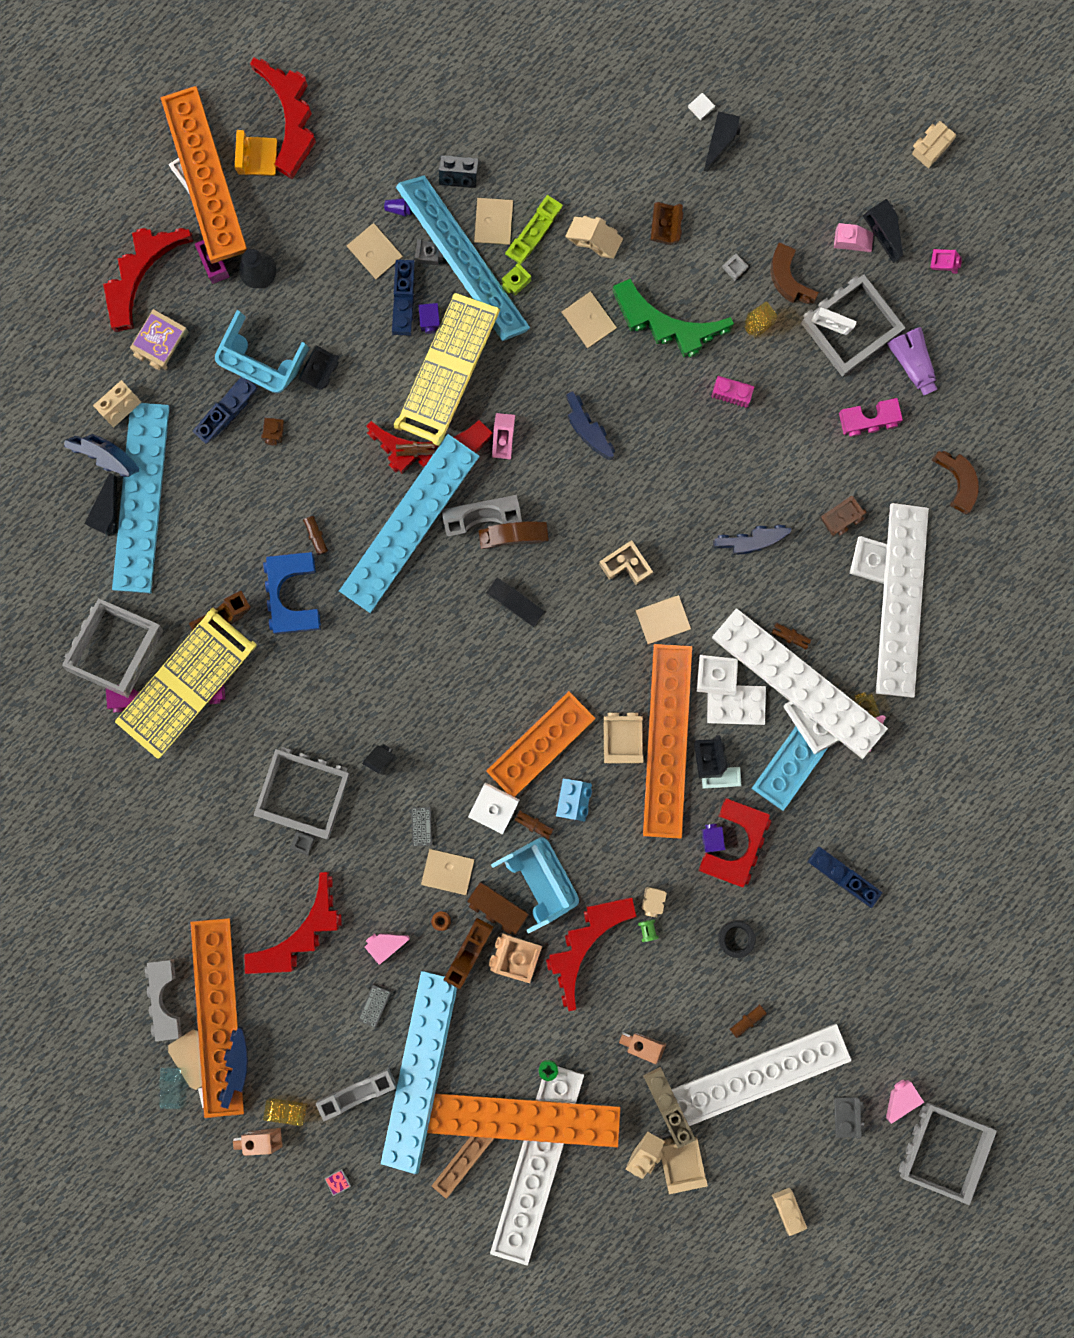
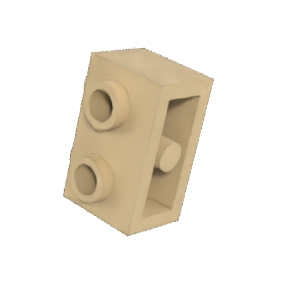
[93,380,141,428]
[626,1132,665,1179]

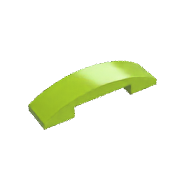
[505,195,563,265]

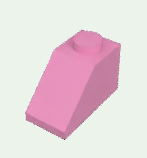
[834,223,873,252]
[492,413,515,459]
[365,933,410,965]
[886,1080,924,1124]

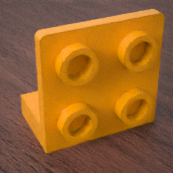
[235,130,277,176]

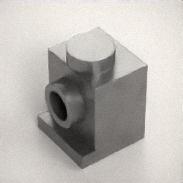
[415,239,443,266]

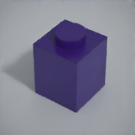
[419,303,440,334]
[701,823,725,852]

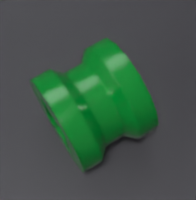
[539,1060,558,1081]

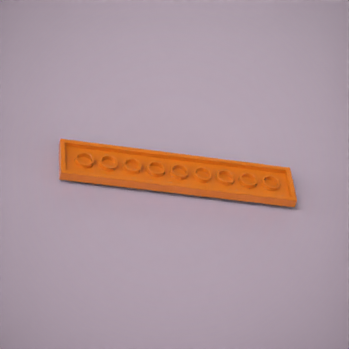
[160,86,247,264]
[643,644,692,838]
[190,918,244,1118]
[427,1093,621,1147]

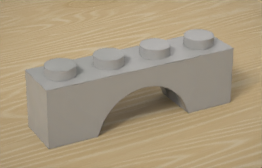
[442,495,522,536]
[145,959,182,1041]
[316,1068,397,1122]

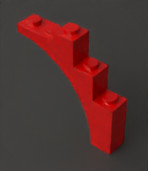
[250,57,316,179]
[103,228,193,332]
[366,420,493,474]
[244,872,342,974]
[546,897,636,1011]

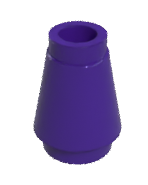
[384,198,413,217]

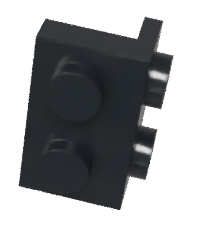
[439,155,479,188]
[298,345,339,390]
[694,735,728,778]

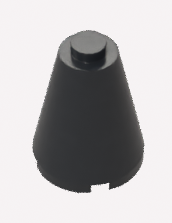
[239,249,276,289]

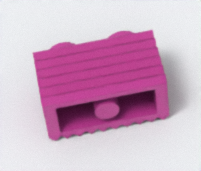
[711,376,754,408]

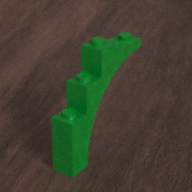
[612,279,734,358]

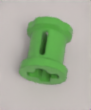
[638,919,659,942]

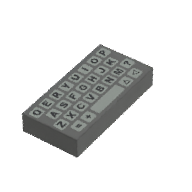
[411,807,432,846]
[357,984,391,1028]

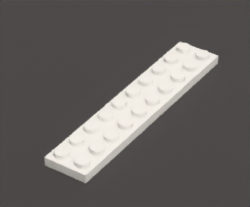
[876,503,929,698]
[712,608,888,759]
[670,1024,851,1134]
[490,1066,584,1266]

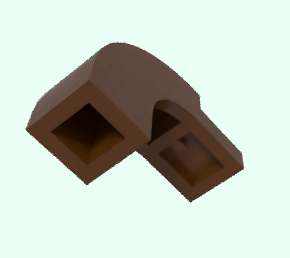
[771,242,819,304]
[931,451,979,515]
[479,521,549,549]
[189,591,250,632]
[443,918,494,989]

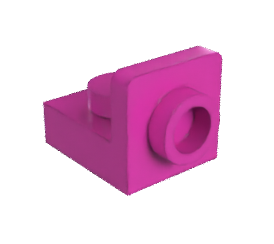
[930,249,962,274]

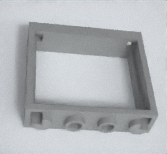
[801,274,905,377]
[62,598,163,698]
[254,747,351,839]
[899,1102,997,1205]

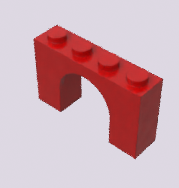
[698,799,771,888]

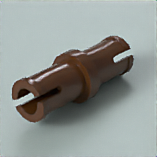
[396,442,435,457]
[303,516,328,555]
[771,622,811,650]
[515,810,554,840]
[730,1004,767,1038]

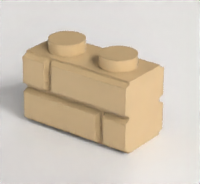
[912,121,956,168]
[641,887,667,918]
[772,1188,807,1236]

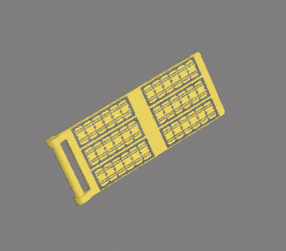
[394,293,500,446]
[115,607,257,759]

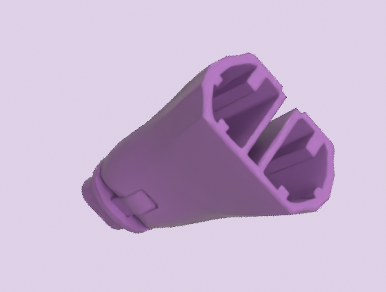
[887,327,937,396]

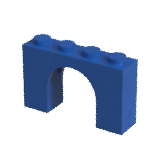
[263,552,321,635]

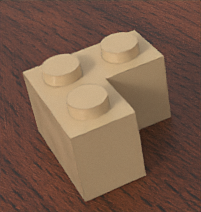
[565,216,623,259]
[599,540,653,585]

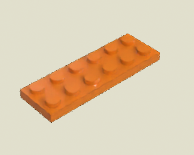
[486,691,596,797]

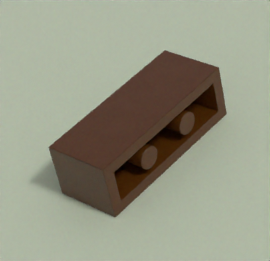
[467,882,529,935]

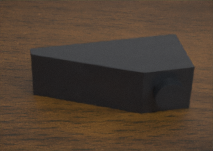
[704,111,742,172]
[863,199,903,263]
[84,473,117,536]
[486,577,545,627]
[362,744,395,775]

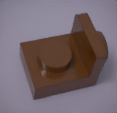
[261,418,284,445]

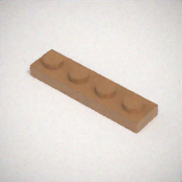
[432,1136,494,1199]

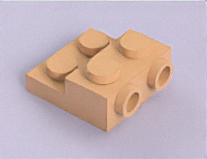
[489,933,542,983]

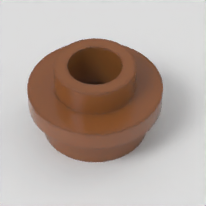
[431,911,451,931]

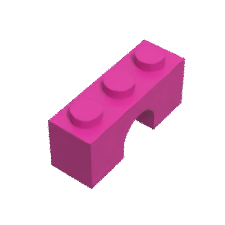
[839,398,902,437]

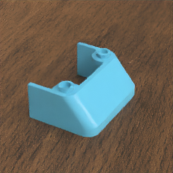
[215,310,310,393]
[491,837,579,933]

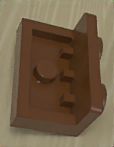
[651,202,684,245]
[820,496,867,536]

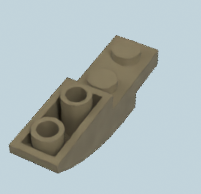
[643,1067,696,1149]

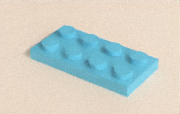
[751,726,828,811]

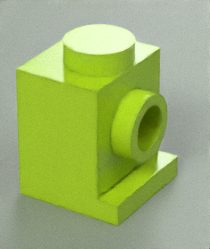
[501,263,531,296]

